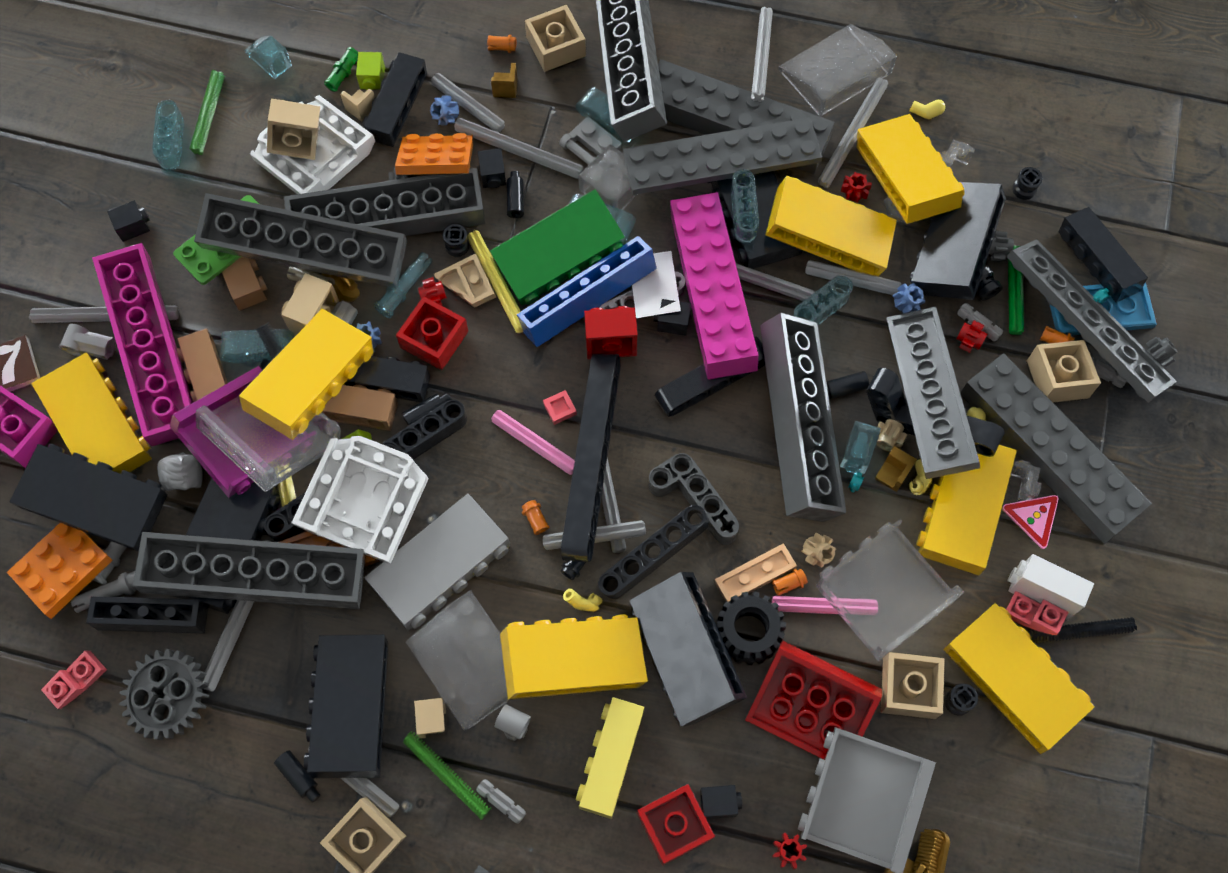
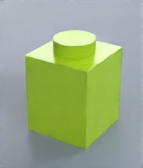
[356,52,385,90]

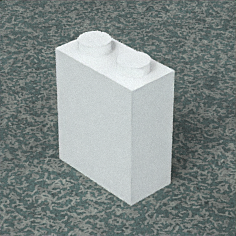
[1008,554,1094,620]

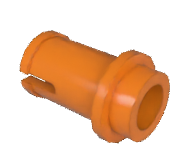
[487,35,517,53]
[1040,326,1075,344]
[522,500,550,535]
[771,569,808,596]

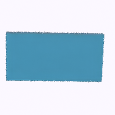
[1050,282,1157,335]

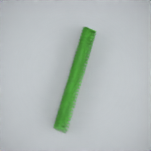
[190,70,225,155]
[403,731,491,820]

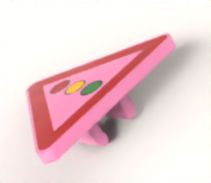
[1002,495,1058,549]

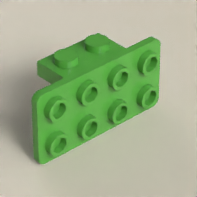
[173,195,259,285]

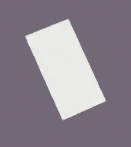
[632,251,681,318]

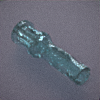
[374,252,433,318]

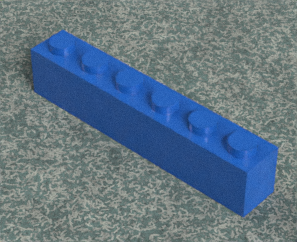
[517,236,657,347]

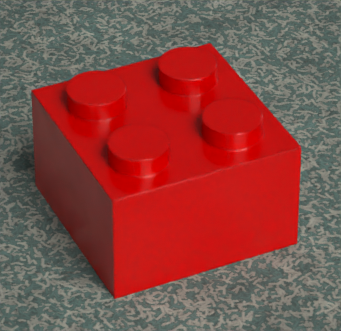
[396,296,469,370]
[584,306,638,359]
[637,784,715,866]

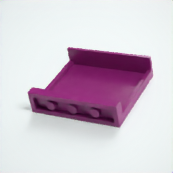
[170,366,317,498]

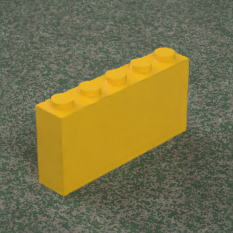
[856,114,965,224]
[766,176,897,276]
[239,309,373,440]
[31,352,152,474]
[916,445,1017,575]
[943,603,1095,754]
[500,614,648,699]

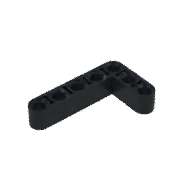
[866,368,1005,457]

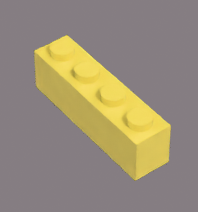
[576,697,644,819]

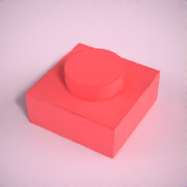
[543,390,577,425]

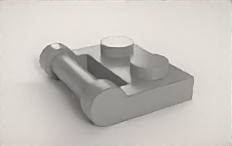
[559,116,622,172]

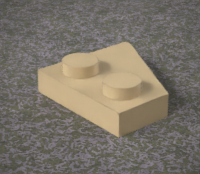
[434,253,496,308]

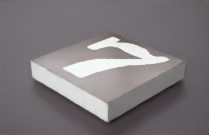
[0,335,40,392]

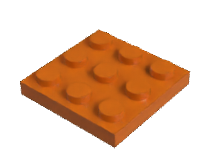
[395,133,473,175]
[7,523,113,619]

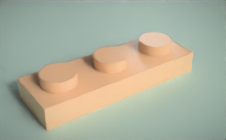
[714,543,797,602]

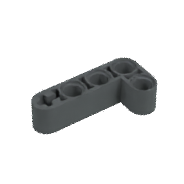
[648,453,739,545]

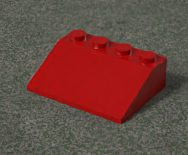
[745,640,882,760]

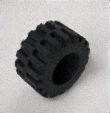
[716,592,786,665]

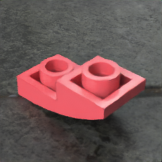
[1006,591,1069,636]
[41,650,107,709]

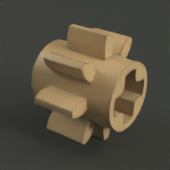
[873,419,907,451]
[802,533,836,568]

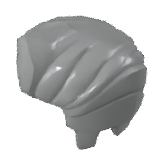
[157,452,203,491]

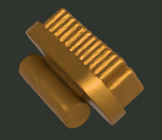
[321,273,360,303]
[912,829,950,873]

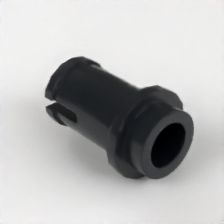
[561,561,586,580]

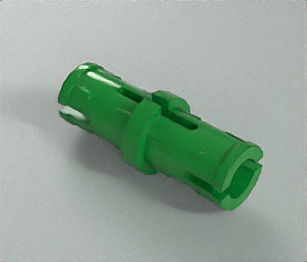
[324,47,358,92]

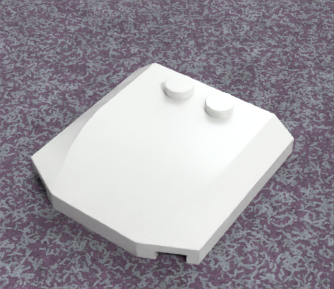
[250,95,375,194]
[292,436,429,564]

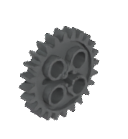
[119,649,209,740]

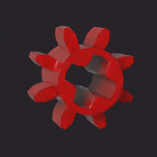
[841,172,872,203]
[418,277,447,306]
[956,320,987,353]
[772,833,807,870]

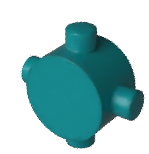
[1093,288,1110,304]
[848,472,864,492]

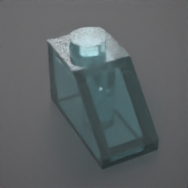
[244,35,292,79]
[840,421,881,474]

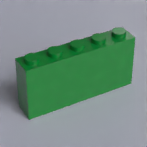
[490,189,626,306]

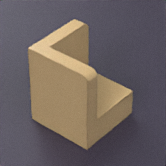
[340,89,375,122]
[414,698,446,738]

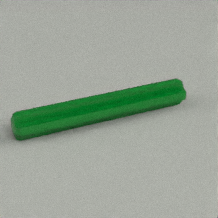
[1008,245,1024,335]

